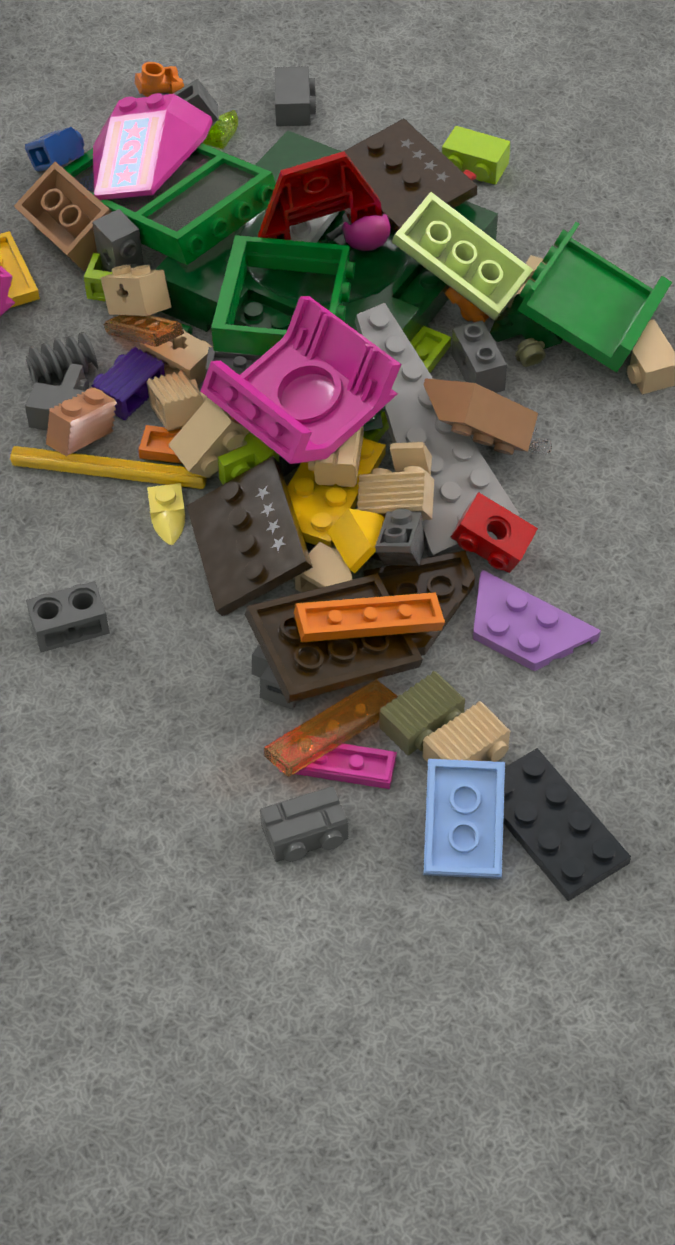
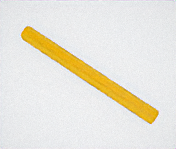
[10,446,207,489]

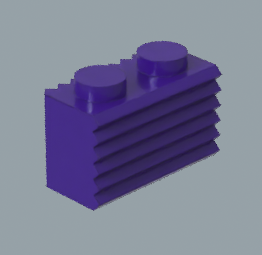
[91,346,165,420]

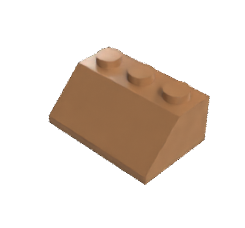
[14,162,112,272]
[423,378,538,455]

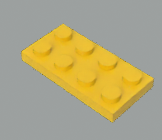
[287,438,386,548]

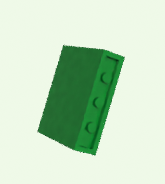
[518,222,672,373]

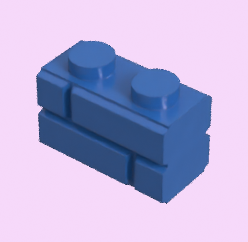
[25,127,84,172]

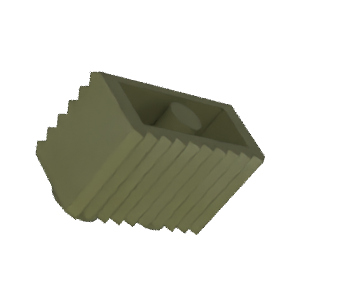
[379,671,465,756]

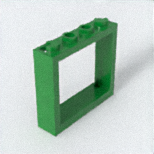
[211,235,355,356]

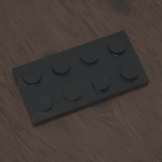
[503,748,631,901]

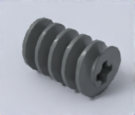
[26,332,98,384]

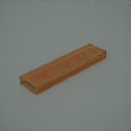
[103,315,184,347]
[264,679,398,777]

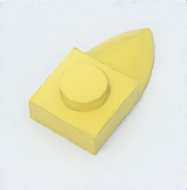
[147,483,185,545]

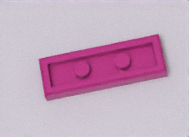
[279,735,397,789]

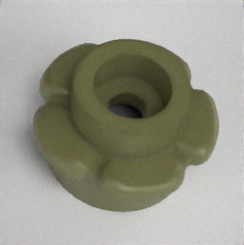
[515,338,546,367]

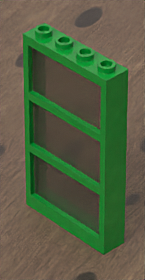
[63,143,276,265]

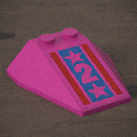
[93,93,213,200]

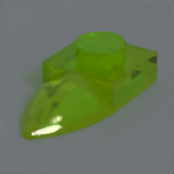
[202,110,238,149]

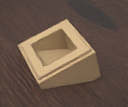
[390,442,432,476]

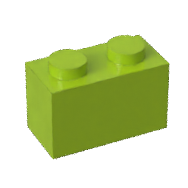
[442,126,511,185]

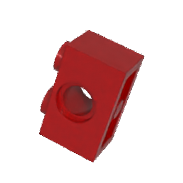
[450,492,538,573]

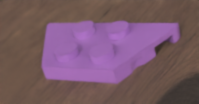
[473,570,601,671]

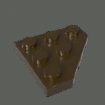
[364,551,475,656]

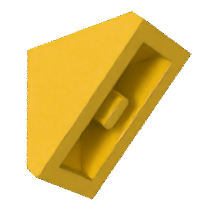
[327,508,385,573]

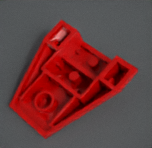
[258,151,382,240]

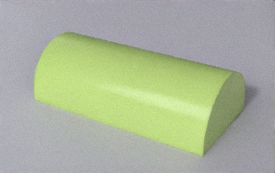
[392,192,533,320]

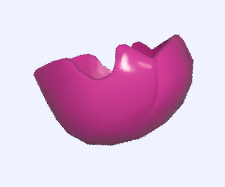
[342,214,390,251]

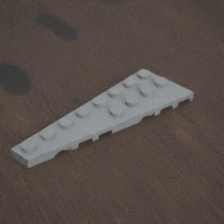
[355,303,520,558]

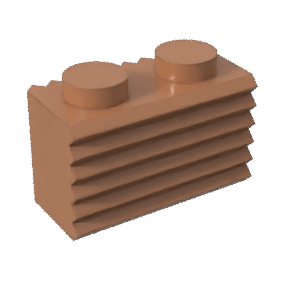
[46,388,117,456]

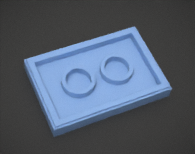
[423,759,505,879]

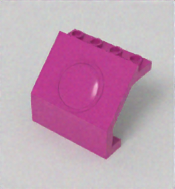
[200,296,402,464]

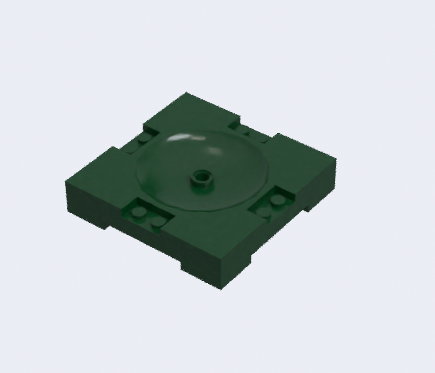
[155,130,498,342]

